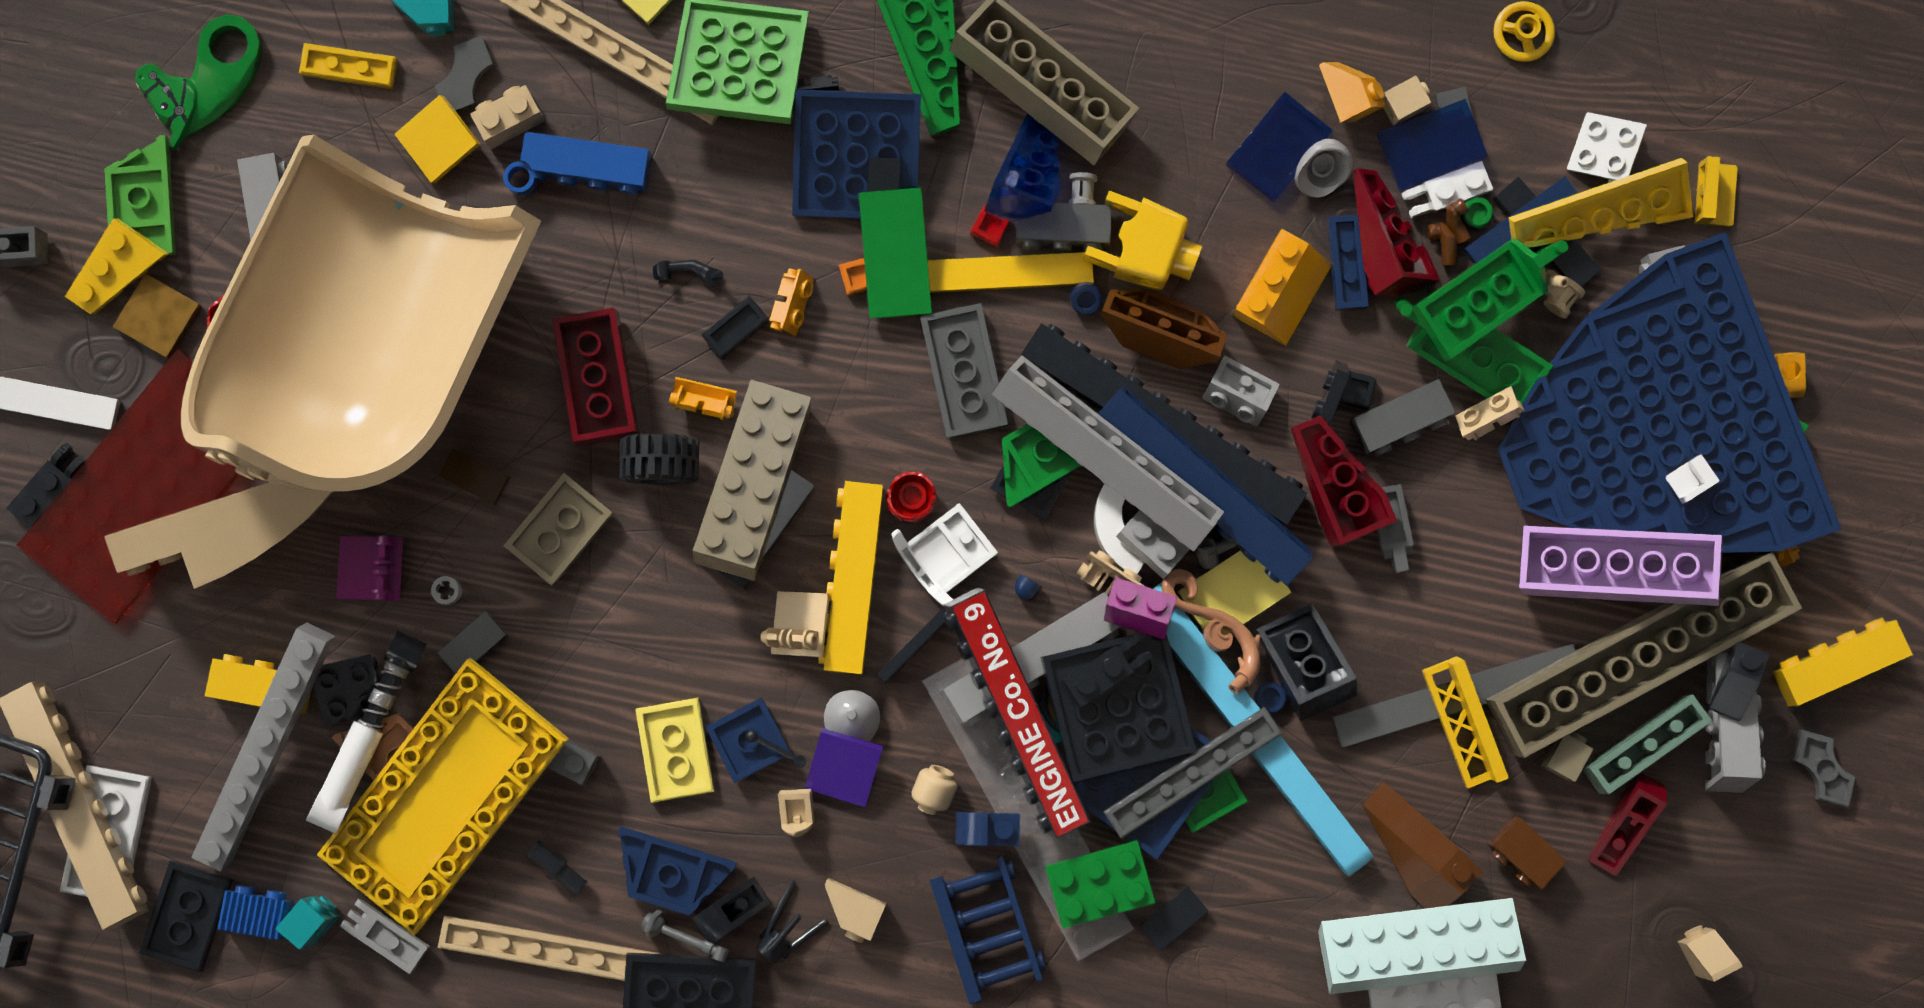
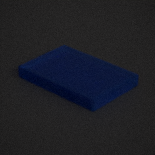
[1226,92,1333,203]
[1377,99,1488,191]

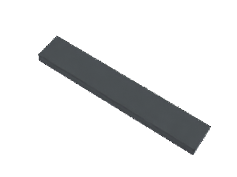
[1103,707,1282,839]

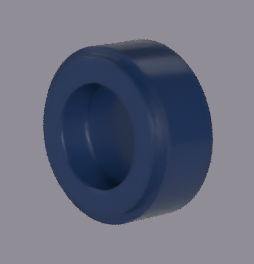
[1070,282,1102,315]
[1254,682,1287,714]

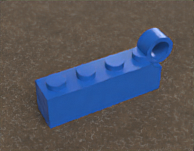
[503,132,652,196]

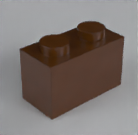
[1487,817,1567,889]

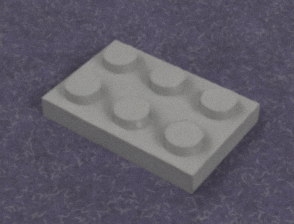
[1116,510,1190,579]

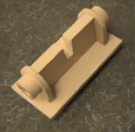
[1455,386,1525,441]

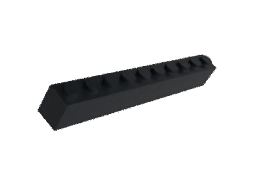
[1021,323,1307,526]

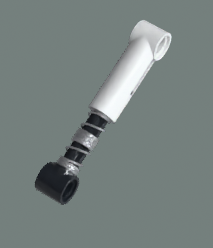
[306,630,427,834]

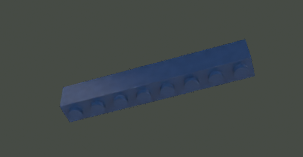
[1098,385,1314,586]

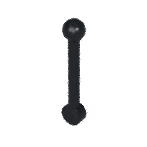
[746,730,806,768]

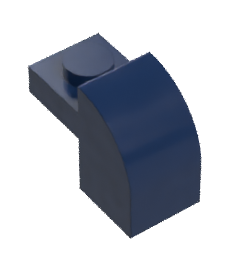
[955,811,1020,846]

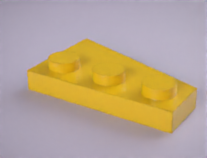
[65,218,169,314]

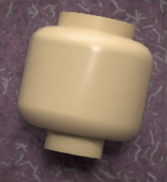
[911,765,958,815]

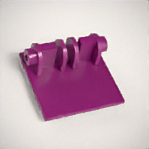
[337,536,403,601]

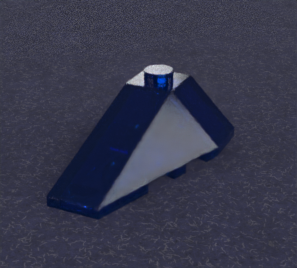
[985,113,1061,223]

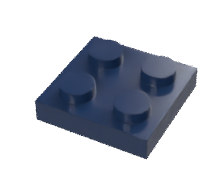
[705,697,791,783]

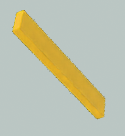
[928,252,1094,293]

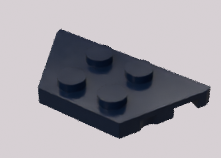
[618,826,738,916]

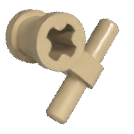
[1543,269,1585,319]

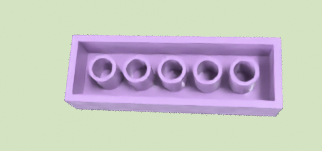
[1519,526,1723,606]

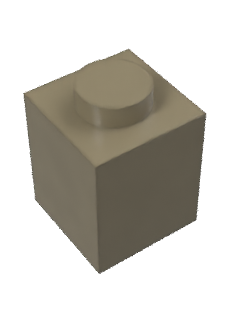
[1541,732,1593,782]

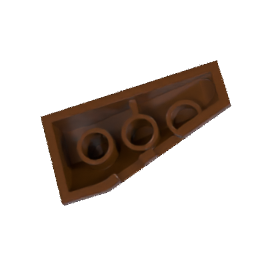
[1362,782,1483,909]

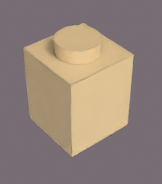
[1383,76,1431,127]

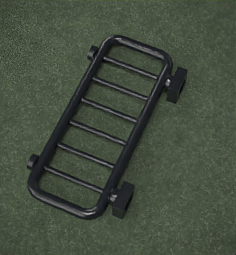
[0,733,76,968]

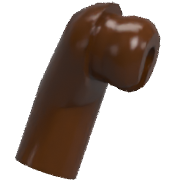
[1446,198,1472,246]
[1427,222,1457,265]

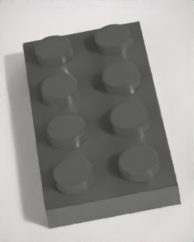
[920,303,1008,439]

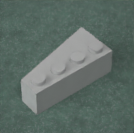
[1705,652,1766,793]

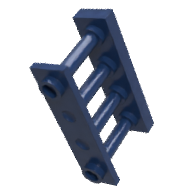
[929,855,1046,1004]

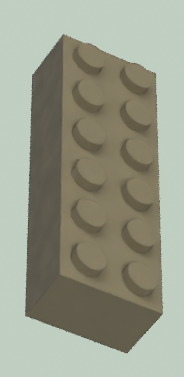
[949,0,1139,165]
[693,380,811,581]

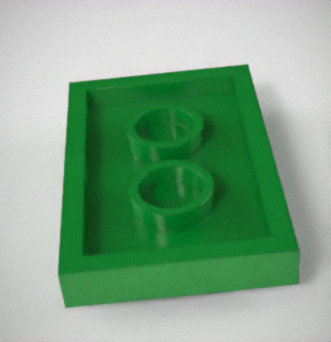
[1045,840,1155,929]

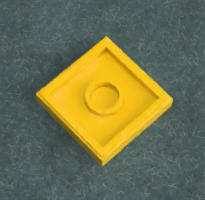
[395,95,481,183]

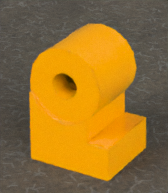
[1774,352,1806,399]

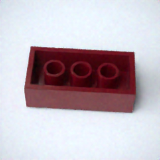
[552,307,640,447]

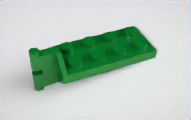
[1412,238,1568,361]
[1394,297,1553,404]

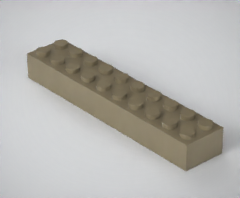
[1485,552,1802,758]

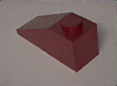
[1588,772,1667,876]

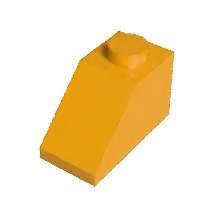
[1319,62,1386,122]

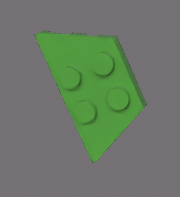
[104,135,176,255]

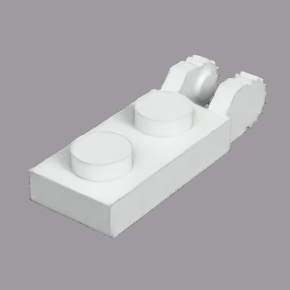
[1401,161,1493,218]

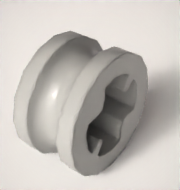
[431,576,462,605]

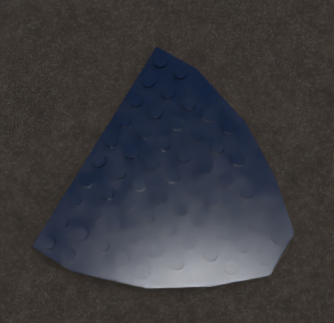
[1497,232,1841,553]

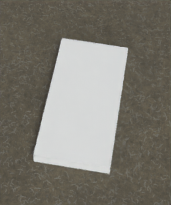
[60,765,152,897]

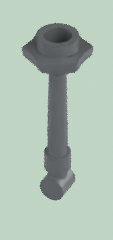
[641,909,729,963]

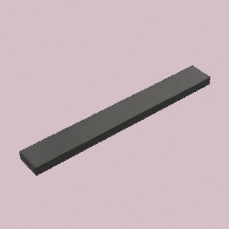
[1331,644,1576,747]

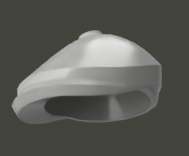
[1294,139,1353,198]
[824,690,880,742]

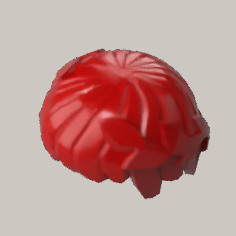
[886,472,937,522]

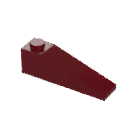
[1353,168,1440,297]
[1291,415,1397,546]

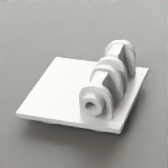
[1567,112,1647,183]

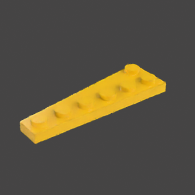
[1508,158,1693,248]

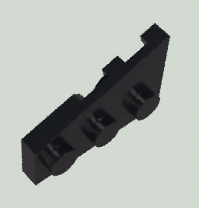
[1311,360,1350,426]

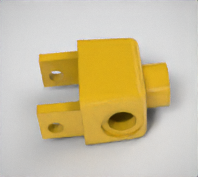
[1083,191,1202,291]

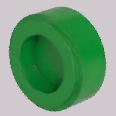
[1460,197,1493,229]

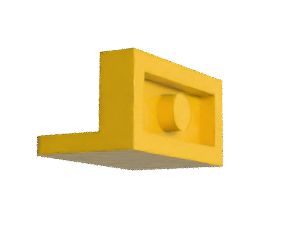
[1694,156,1738,227]

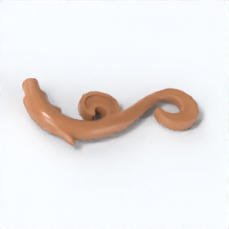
[1162,569,1261,695]

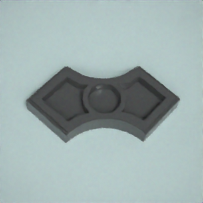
[435,36,495,113]
[1792,730,1857,808]

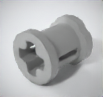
[1068,172,1097,205]

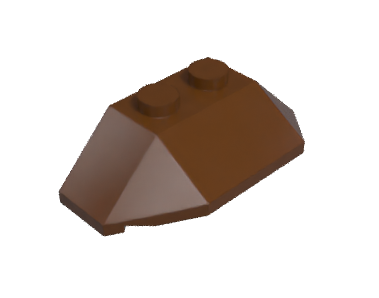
[1101,288,1228,369]

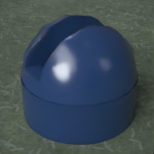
[1015,574,1042,600]

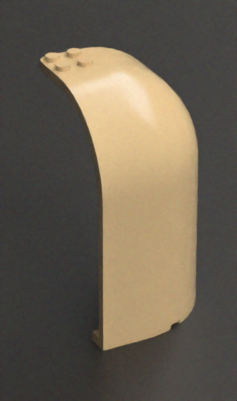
[181,134,541,492]

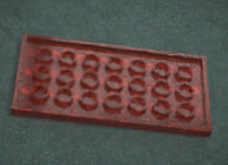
[16,349,239,624]

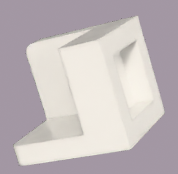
[1666,455,1719,504]

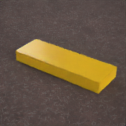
[299,43,398,89]

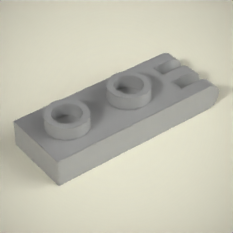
[340,898,430,974]

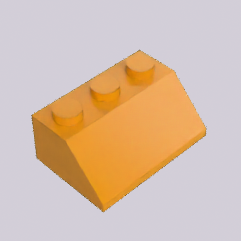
[1232,229,1331,346]

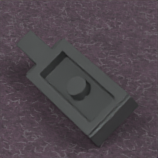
[1376,484,1414,574]

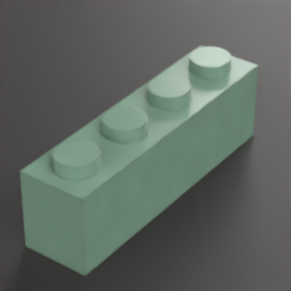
[1582,695,1712,795]

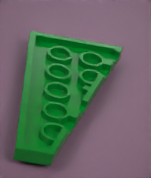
[876,0,960,138]

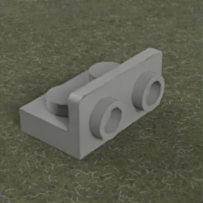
[1202,355,1280,426]

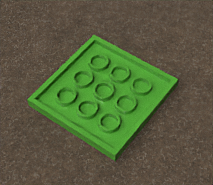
[666,0,809,124]

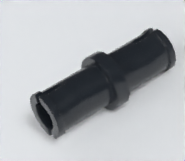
[526,841,588,897]

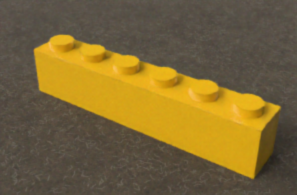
[819,481,884,675]

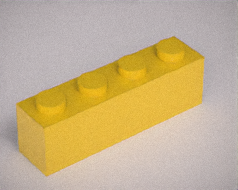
[1772,617,1913,706]

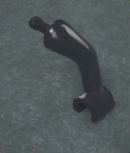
[653,259,723,287]

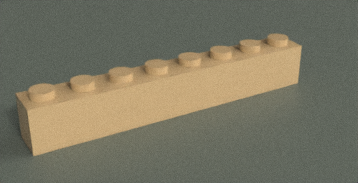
[0,682,149,930]

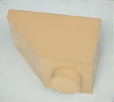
[825,878,887,943]
[1678,925,1743,982]

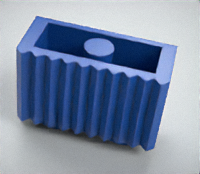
[218,885,295,940]

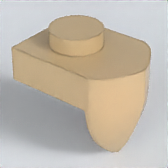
[778,789,815,837]

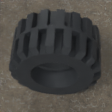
[619,434,700,485]

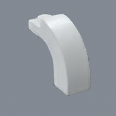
[1094,484,1145,574]

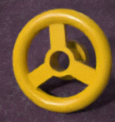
[1493,1,1555,62]

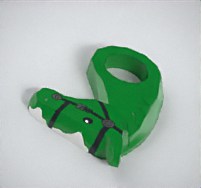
[134,14,263,151]

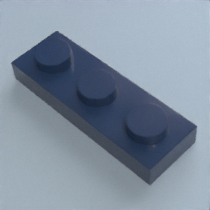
[1326,215,1369,311]

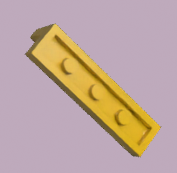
[1422,656,1509,788]

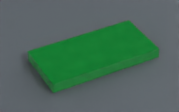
[859,188,932,319]

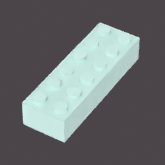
[1318,898,1526,994]

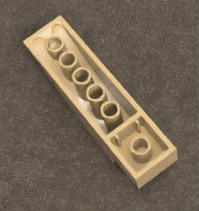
[104,482,333,589]

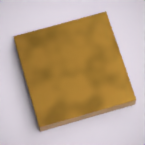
[113,273,202,359]

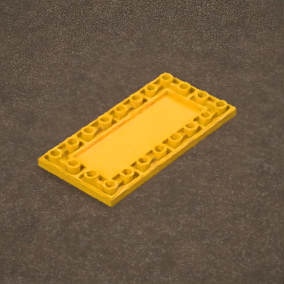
[317,658,569,936]

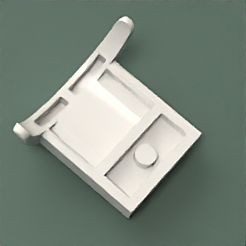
[892,503,998,606]

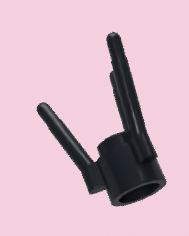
[757,881,828,963]

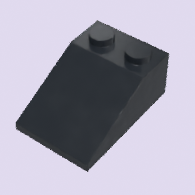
[1256,604,1357,721]

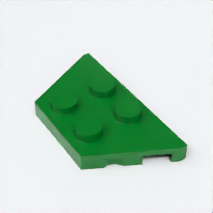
[1002,424,1081,509]

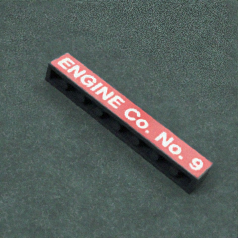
[943,588,1090,839]

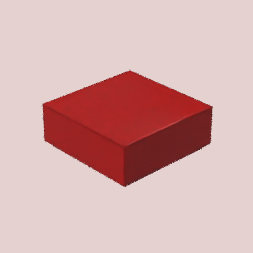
[970,205,1012,248]

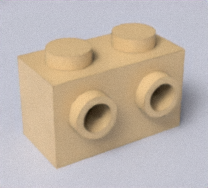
[470,85,545,149]

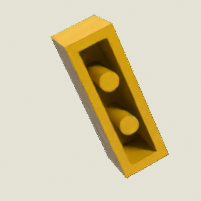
[205,654,311,714]

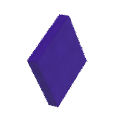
[805,728,883,807]

